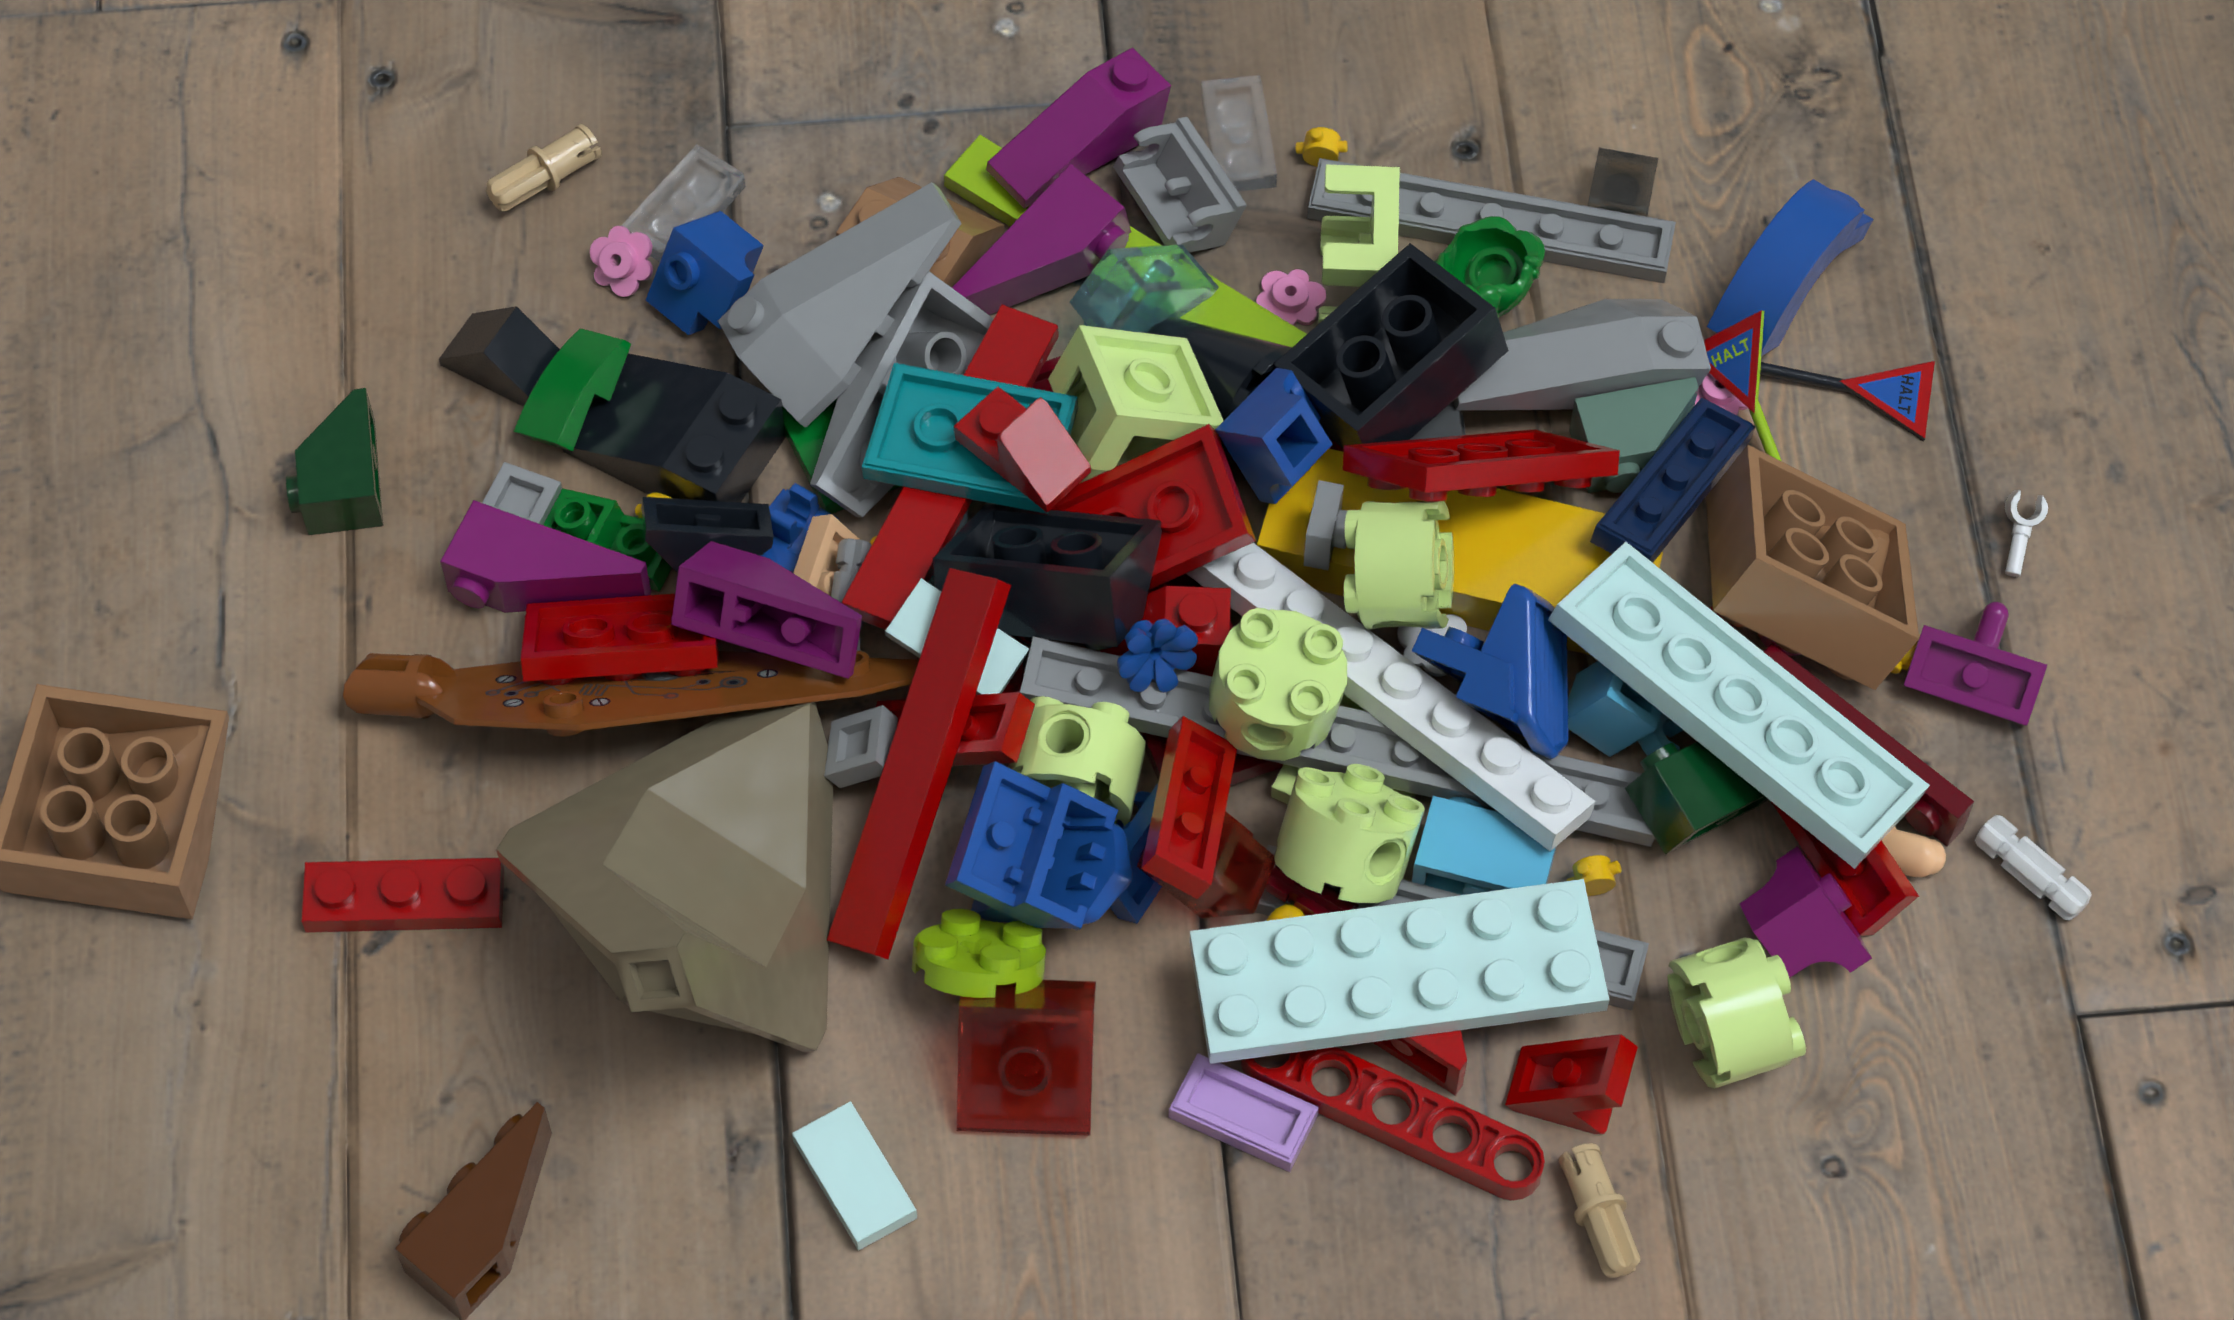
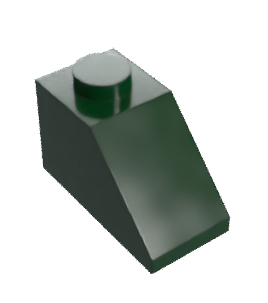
[286,388,384,535]
[1625,742,1768,855]

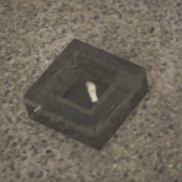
[1588,147,1658,217]

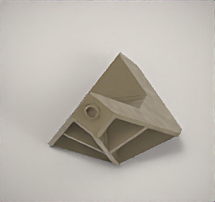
[496,702,833,1052]

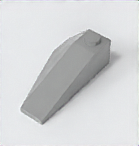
[718,182,961,427]
[810,271,993,517]
[1453,299,1711,410]

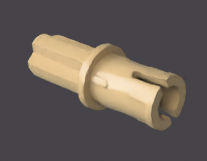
[486,124,601,211]
[1558,1143,1640,1278]

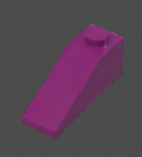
[986,47,1171,209]
[952,164,1131,315]
[440,500,651,613]
[671,541,862,678]

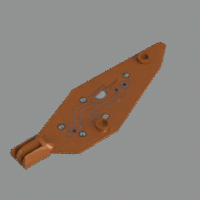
[343,651,919,736]

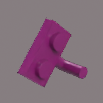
[1903,602,2048,726]

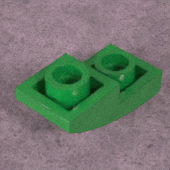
[513,328,631,451]
[543,488,672,592]

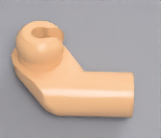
[1882,826,1946,878]

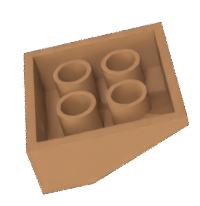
[1706,445,1919,690]
[0,684,229,920]

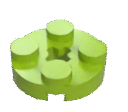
[912,909,1046,998]

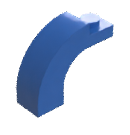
[1707,179,1874,356]

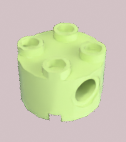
[1344,501,1454,629]
[1209,608,1347,761]
[1009,696,1145,826]
[1274,764,1425,903]
[1667,937,1806,1089]

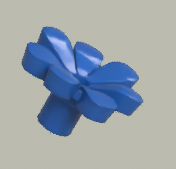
[1117,619,1198,692]

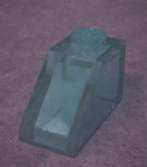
[1069,244,1219,333]

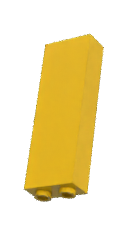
[1257,449,1663,655]

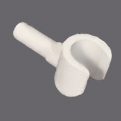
[2005,490,2048,577]

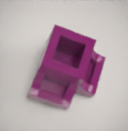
[1739,846,1872,978]

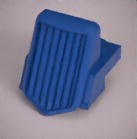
[1412,584,1568,759]
[945,761,1133,930]

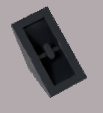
[439,306,560,407]
[641,497,774,573]

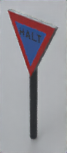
[1760,361,1935,442]

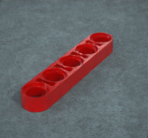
[1241,1047,1545,1200]

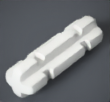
[1975,815,2092,921]

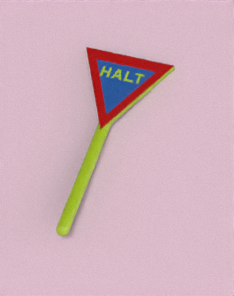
[1704,310,1782,461]

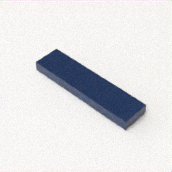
[1590,398,1755,563]

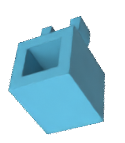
[1568,661,1683,757]

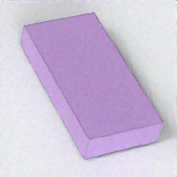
[1169,1053,1319,1172]

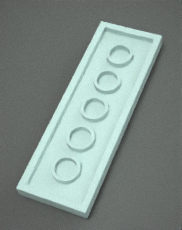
[1548,542,1930,869]
[1189,879,1609,1064]

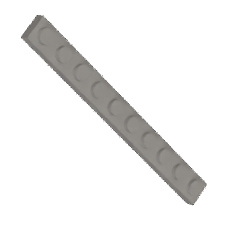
[1020,636,1655,847]

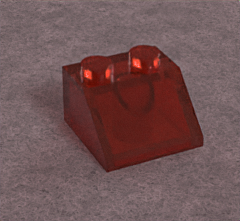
[957,980,1096,1136]

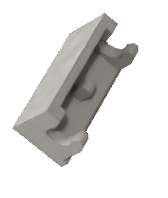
[1113,117,1247,256]

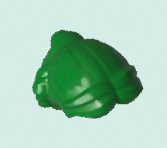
[1435,216,1545,318]

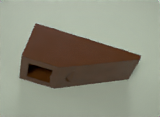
[395,1102,552,1320]

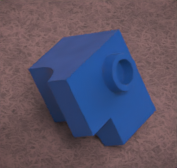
[646,211,764,335]
[1215,368,1333,504]

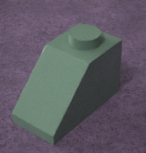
[1569,377,1699,493]

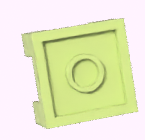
[1318,164,1400,324]
[1048,325,1224,471]

